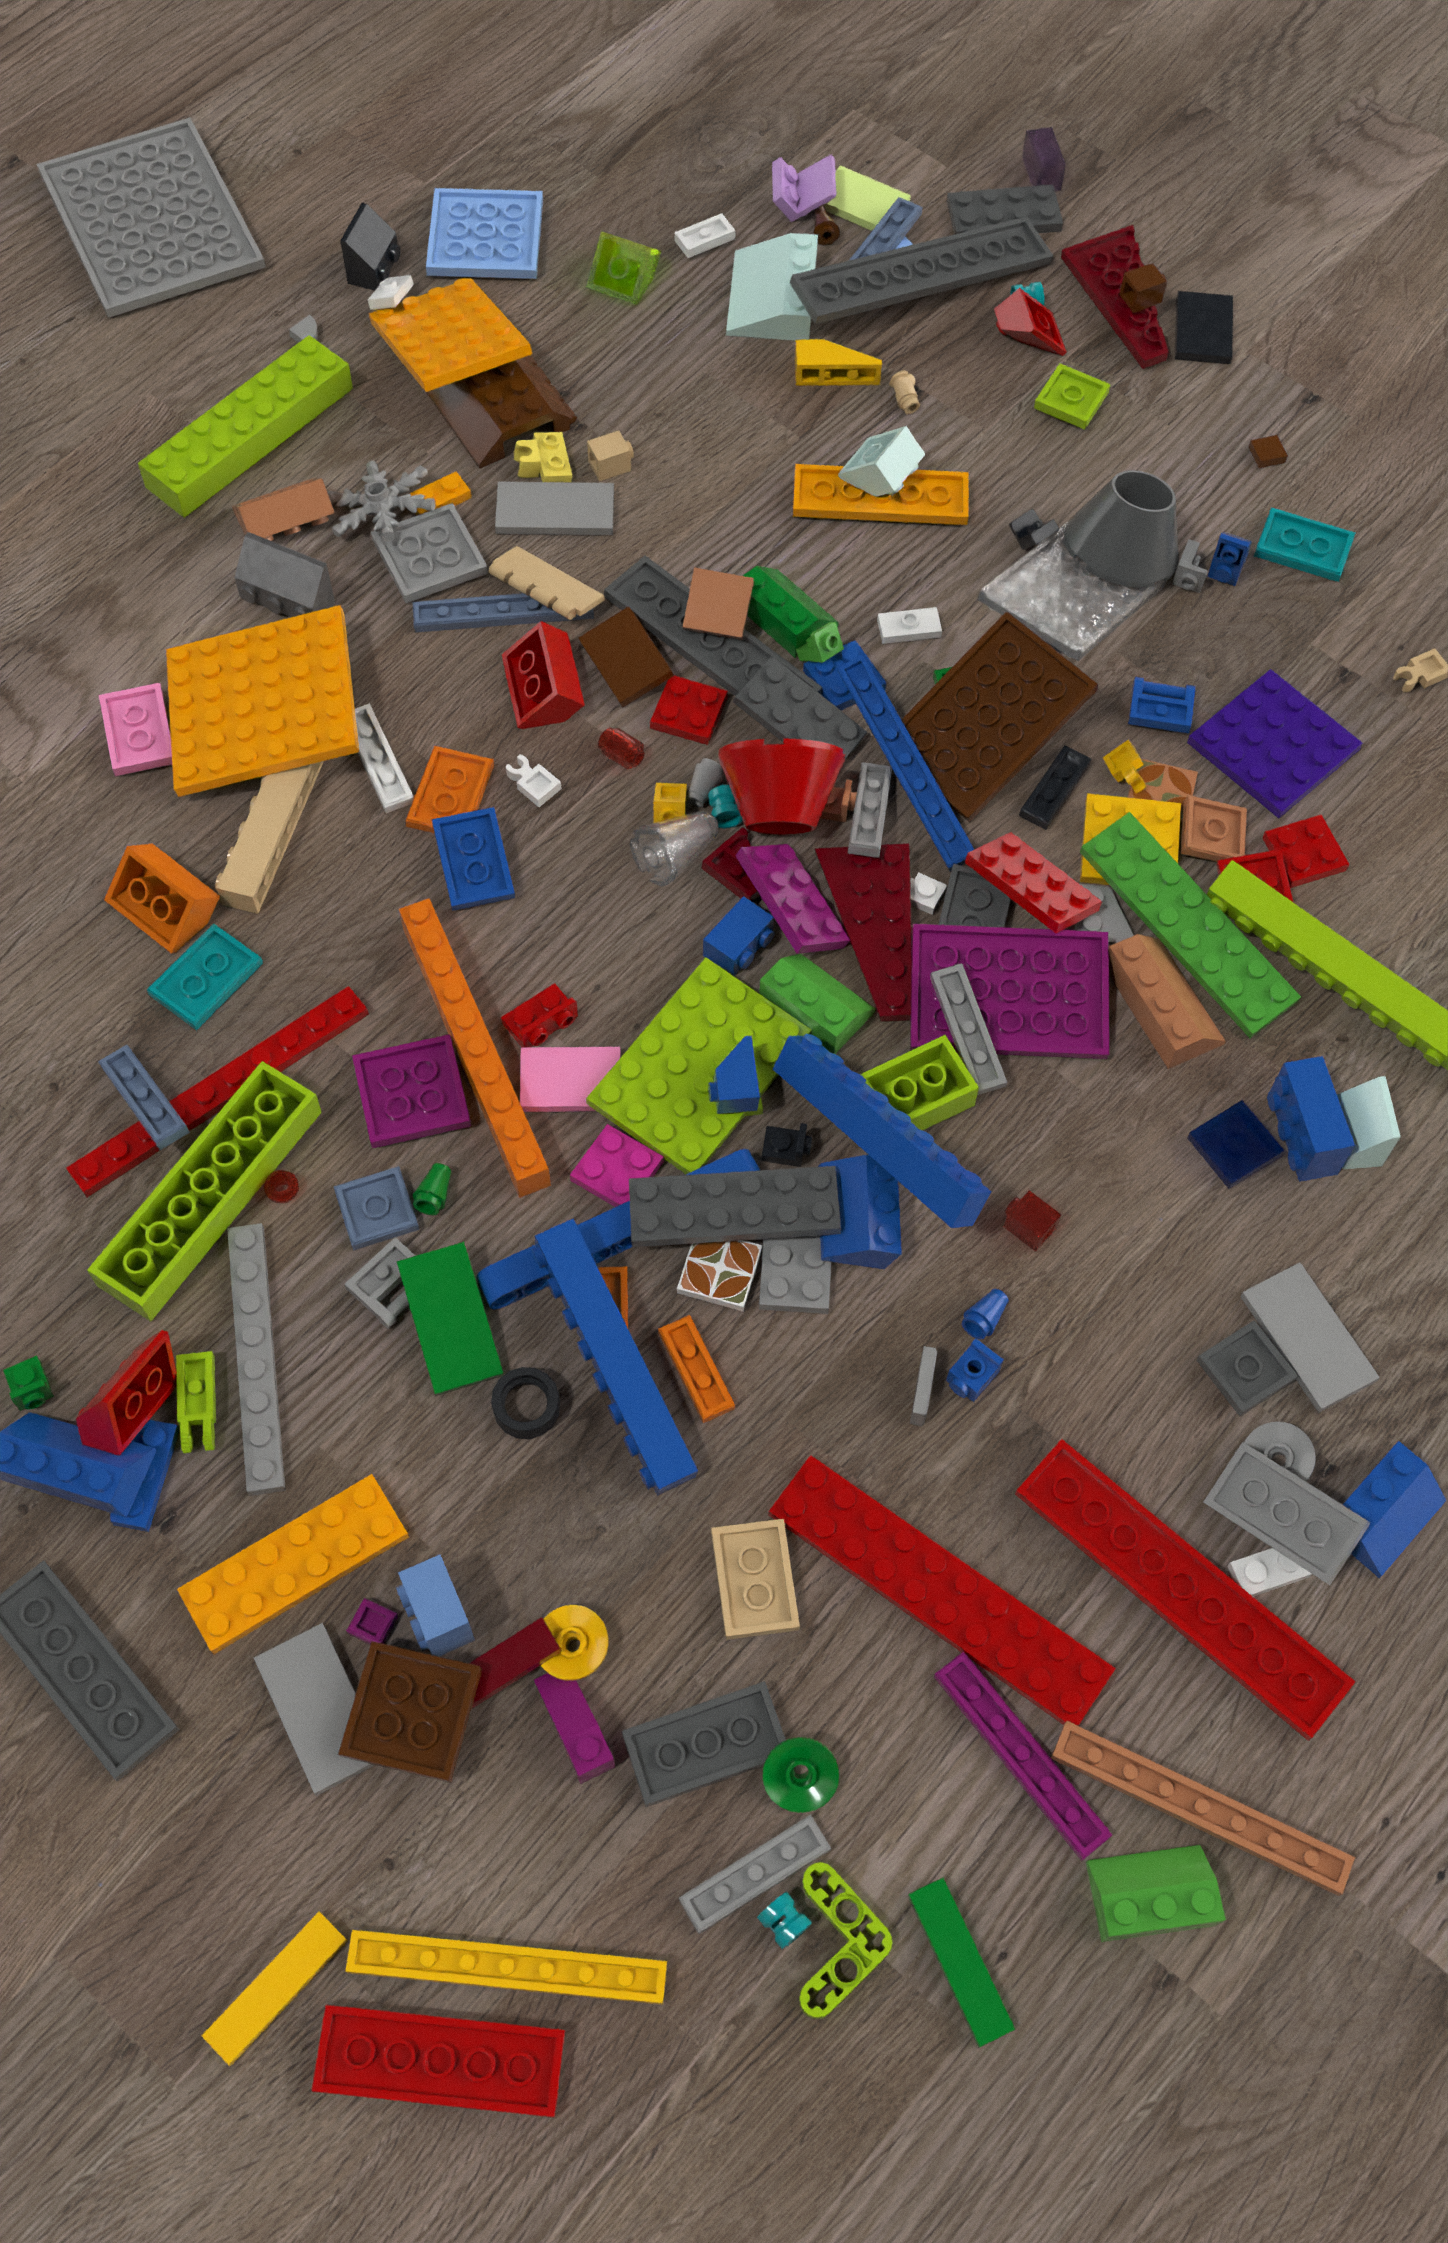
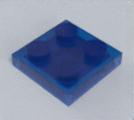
[1187,1100,1284,1189]

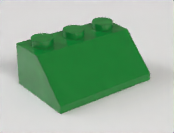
[743,566,839,658]

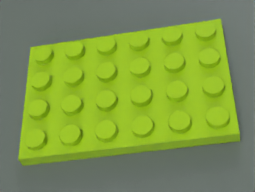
[586,957,812,1174]

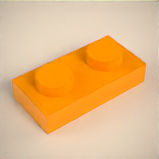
[409,471,472,516]

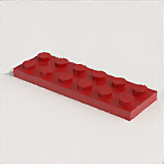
[312,2005,565,2118]

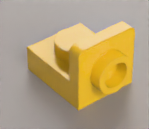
[654,783,687,830]

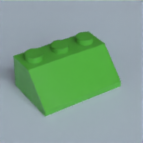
[759,954,876,1054]
[1086,1845,1226,1942]

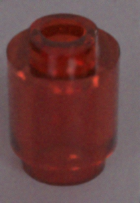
[598,727,645,770]

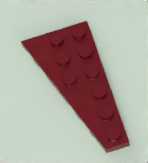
[1061,225,1169,369]
[814,843,912,1022]

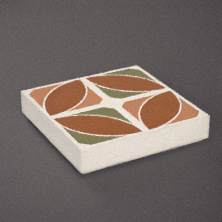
[677,1240,763,1311]

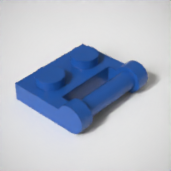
[1128,677,1195,734]

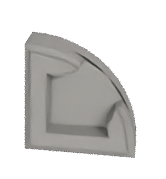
[289,315,318,343]

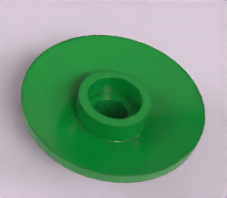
[763,1737,839,1813]

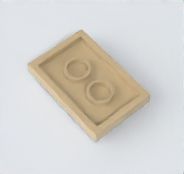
[711,1519,800,1640]

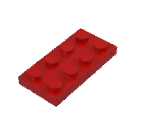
[965,832,1102,933]

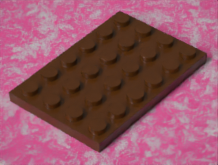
[901,611,1098,822]

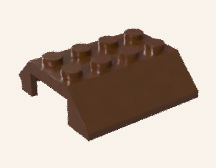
[426,355,577,469]

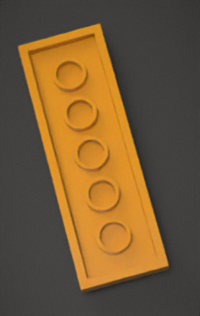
[793,464,969,525]
[177,1474,409,1655]

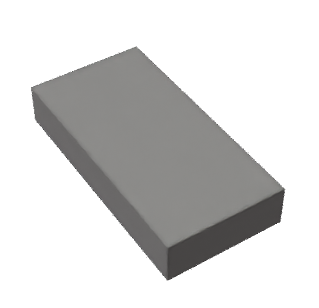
[910,1346,937,1426]

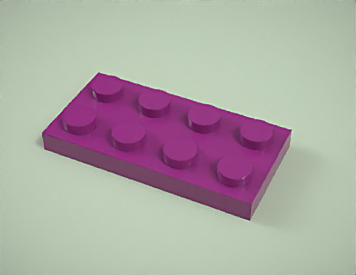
[736,844,850,954]

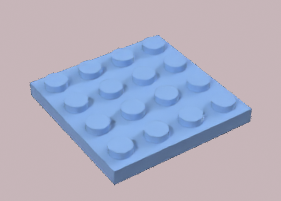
[426,188,543,279]

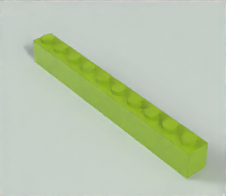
[1207,860,1448,1070]

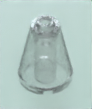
[630,811,718,886]

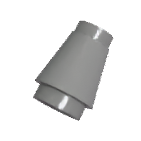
[686,758,724,807]

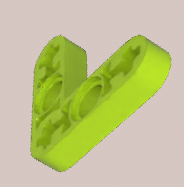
[799,1862,893,2019]

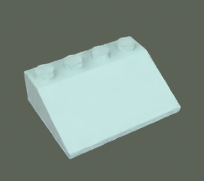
[726,233,818,341]

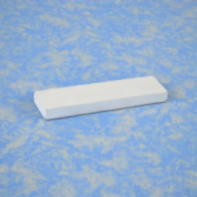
[355,703,414,813]

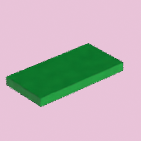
[396,1242,504,1396]

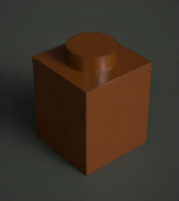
[1119,263,1167,313]

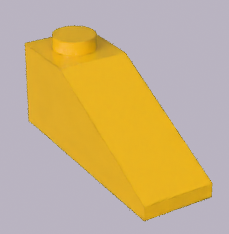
[795,339,882,386]

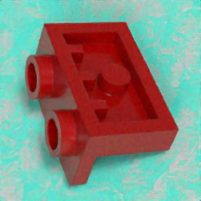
[501,983,578,1048]

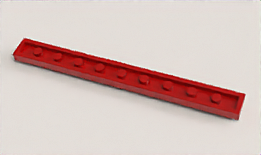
[66,986,369,1198]

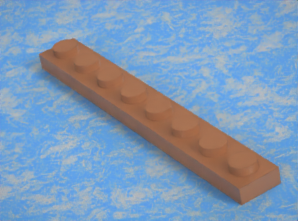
[1051,1721,1355,1896]

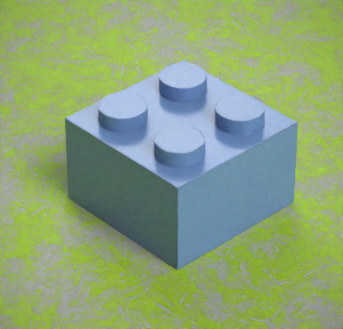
[396,1555,475,1657]

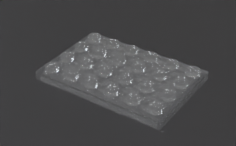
[977,522,1167,661]

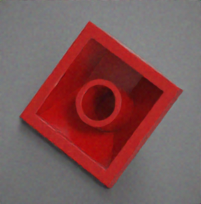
[994,288,1067,356]

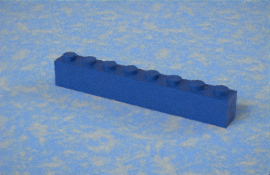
[773,1034,991,1228]
[532,1219,698,1496]

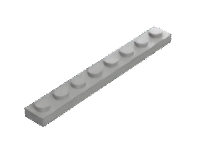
[227,1223,285,1496]

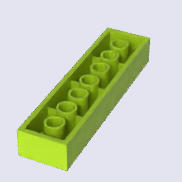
[138,335,353,518]
[87,1061,322,1322]

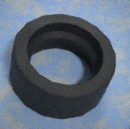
[491,1367,560,1439]

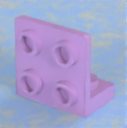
[772,155,836,222]

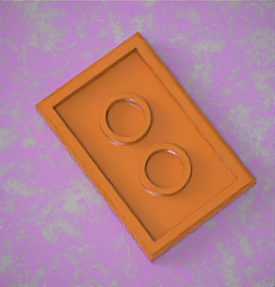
[405,746,494,833]

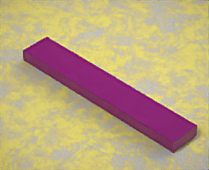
[934,1651,1112,1861]

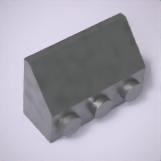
[234,532,335,617]

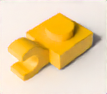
[1103,740,1147,794]

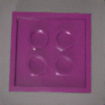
[352,1034,471,1148]

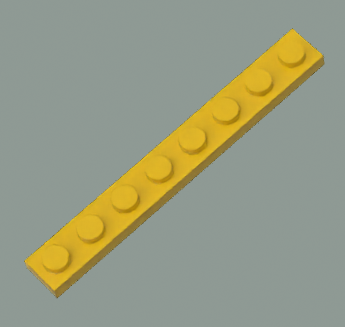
[345,1930,667,2005]

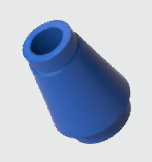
[962,1289,1009,1339]

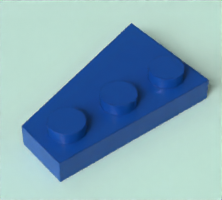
[110,1420,180,1532]

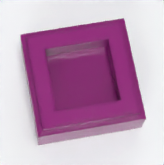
[346,1598,398,1645]

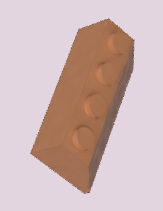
[1108,934,1226,1069]

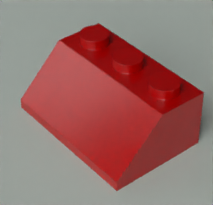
[502,621,585,729]
[76,1330,177,1456]

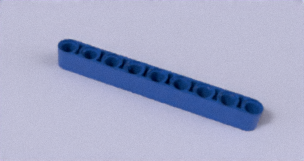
[475,1149,760,1310]

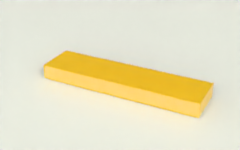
[202,1911,348,2066]

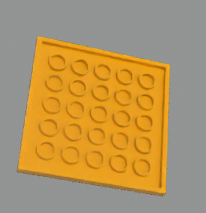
[166,605,359,797]

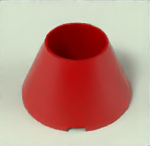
[718,738,845,835]

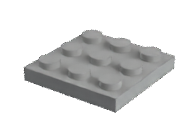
[371,503,488,603]

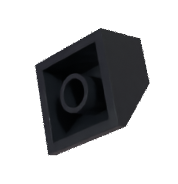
[340,203,401,291]

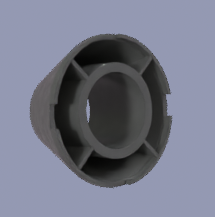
[1064,470,1179,588]

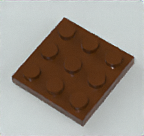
[338,1641,482,1783]

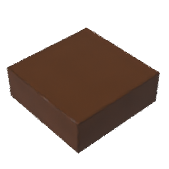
[1249,435,1288,468]

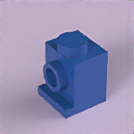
[946,1338,1004,1402]

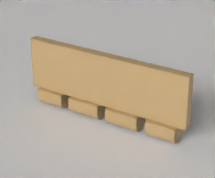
[489,546,605,620]

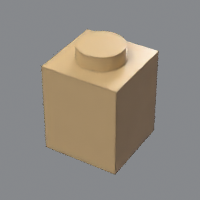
[587,431,634,481]

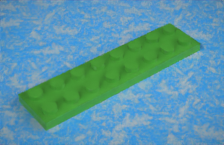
[1080,812,1301,1038]

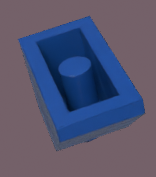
[708,1036,760,1114]

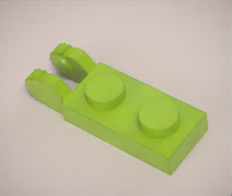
[176,1351,216,1453]

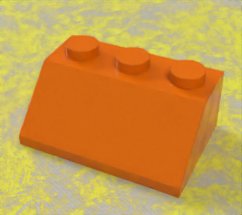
[104,843,220,954]

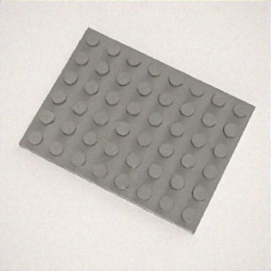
[37,118,266,318]

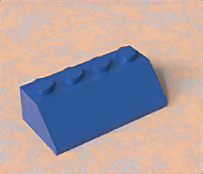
[0,1412,157,1518]

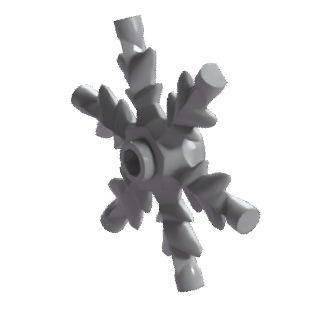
[327,461,436,541]

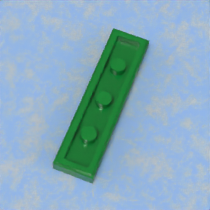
[908,1877,1016,2048]

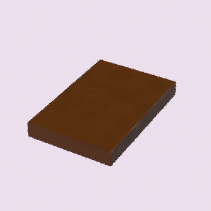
[578,606,674,708]

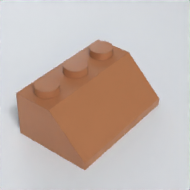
[232,478,335,541]

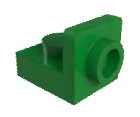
[3,1356,54,1411]

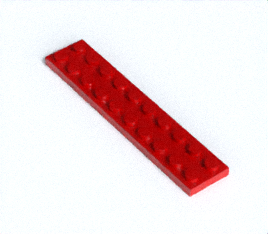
[1015,1439,1356,1741]
[768,1455,1116,1726]

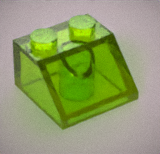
[586,231,661,304]

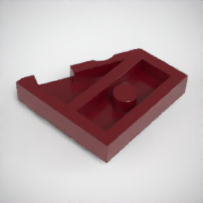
[701,827,760,902]

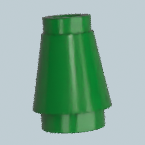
[413,1163,452,1215]

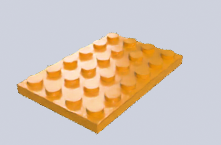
[369,278,532,392]

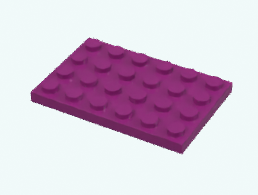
[910,924,1109,1059]

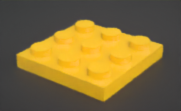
[1080,793,1181,885]

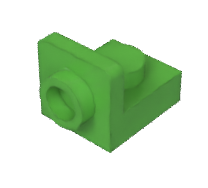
[796,622,844,662]

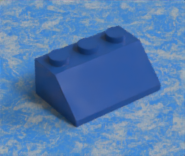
[818,1155,902,1269]
[1343,1441,1446,1578]

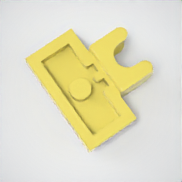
[514,432,572,482]

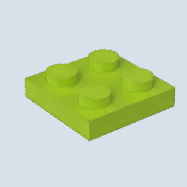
[1034,363,1111,430]

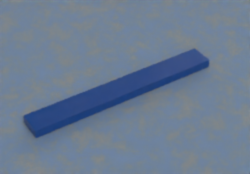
[837,653,974,872]

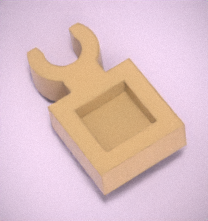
[1393,648,1448,692]

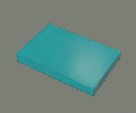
[1254,507,1356,582]
[146,924,263,1031]

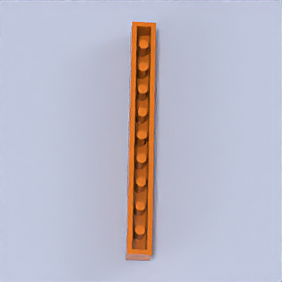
[399,898,551,1198]

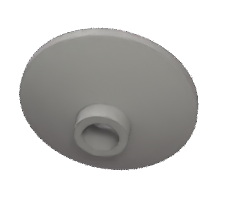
[1244,1422,1316,1482]

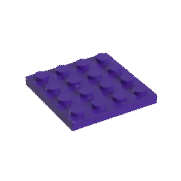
[1187,669,1363,818]

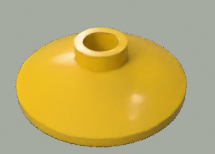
[541,1605,609,1681]

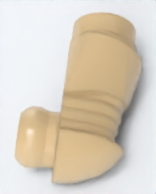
[889,370,920,414]

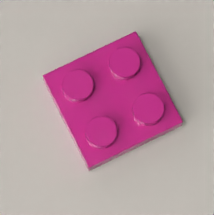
[570,1124,664,1207]

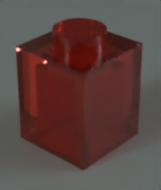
[1004,1190,1062,1252]

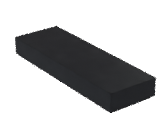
[1019,745,1092,830]

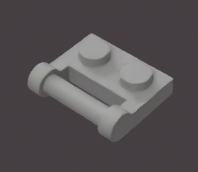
[345,1237,415,1329]

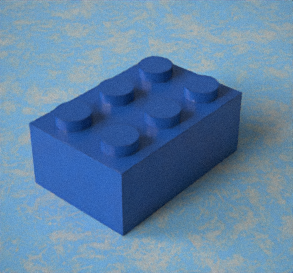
[1267,1056,1355,1182]

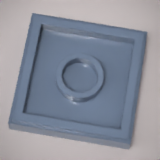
[334,1166,419,1251]

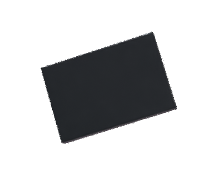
[1175,291,1233,364]

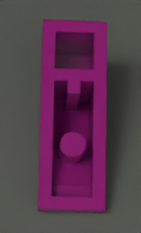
[534,1673,615,1784]

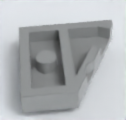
[1074,884,1134,948]

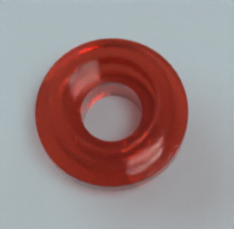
[264,1170,299,1203]

